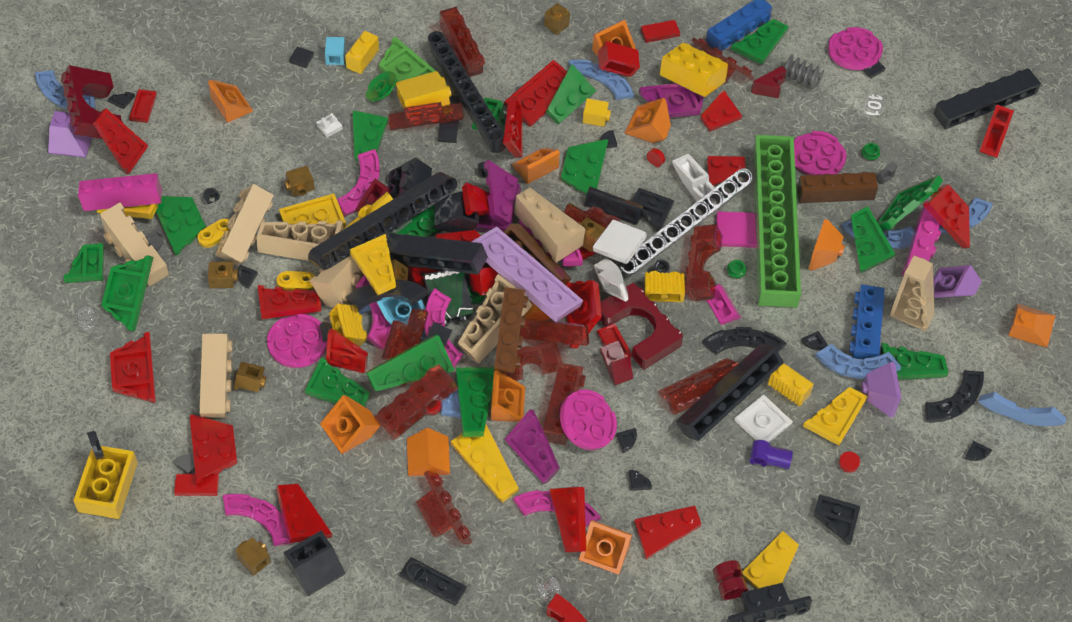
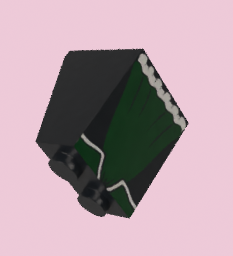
[422,271,474,325]

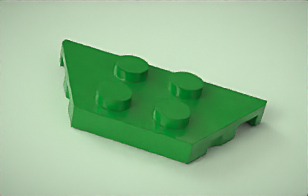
[561,139,608,195]
[156,196,206,256]
[101,255,154,332]

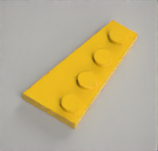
[451,425,519,503]

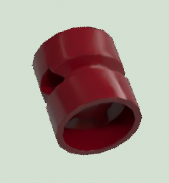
[713,560,749,601]

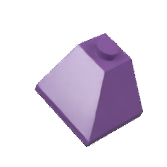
[48,111,92,158]
[933,265,982,298]
[861,362,902,417]

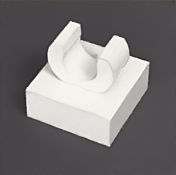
[316,113,343,137]

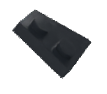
[632,188,674,231]
[813,494,860,545]

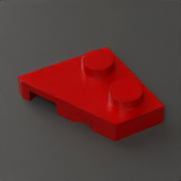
[701,91,742,132]
[707,156,746,187]
[462,182,490,215]
[326,328,368,373]

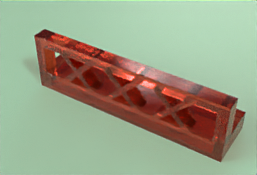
[658,358,738,415]

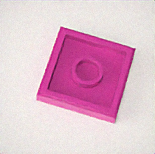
[716,211,757,248]

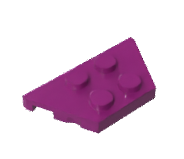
[639,83,704,118]

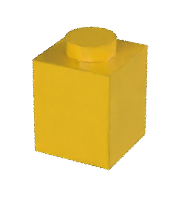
[583,98,611,127]

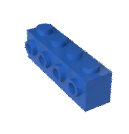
[706,0,772,54]
[849,284,885,360]

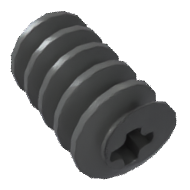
[784,54,824,89]

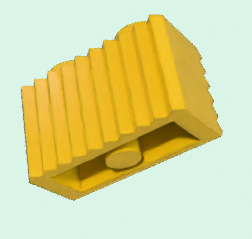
[345,31,379,74]
[644,271,685,302]
[329,303,367,347]
[768,363,814,406]

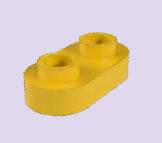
[198,219,229,248]
[277,271,316,291]

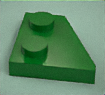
[63,243,104,283]

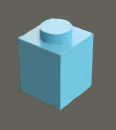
[325,37,345,65]

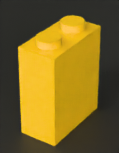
[396,71,452,116]

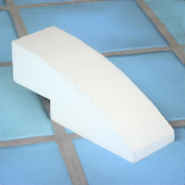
[672,154,716,204]
[594,258,628,301]

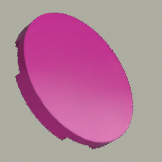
[828,27,883,70]
[794,131,846,175]
[267,314,327,368]
[560,389,617,451]

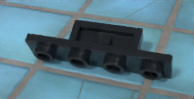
[727,583,812,622]

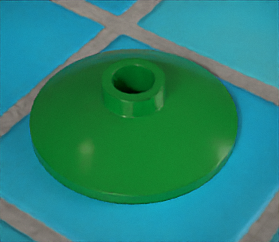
[366,71,397,102]

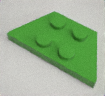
[379,37,442,82]

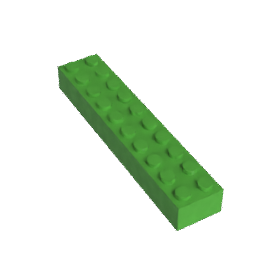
[753,135,801,308]

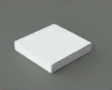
[593,220,647,264]
[734,395,793,443]

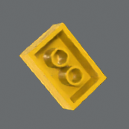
[660,43,728,97]
[73,446,138,519]

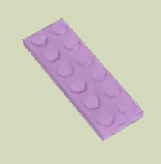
[472,227,583,322]

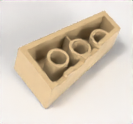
[215,184,274,265]
[514,188,585,263]
[100,203,169,287]
[256,221,343,261]
[310,256,364,307]
[890,256,934,332]
[458,274,532,364]
[200,334,233,418]

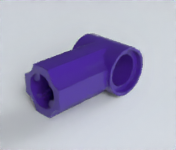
[749,440,793,469]

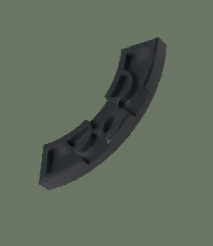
[346,280,428,310]
[702,327,787,355]
[925,370,984,423]

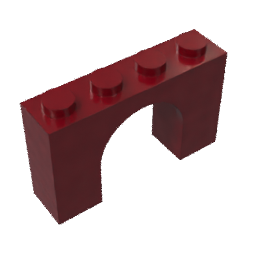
[61,65,122,139]
[600,282,683,370]

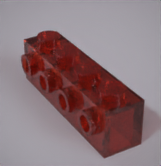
[439,7,485,77]
[543,362,586,446]
[375,364,458,440]

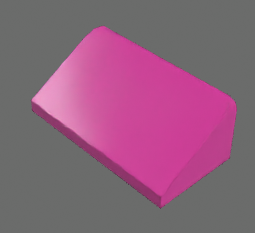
[703,284,741,325]

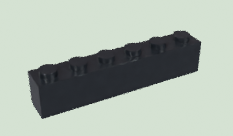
[933,68,1041,130]
[386,233,488,274]
[675,344,784,441]

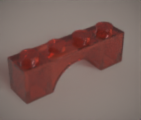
[685,224,723,301]

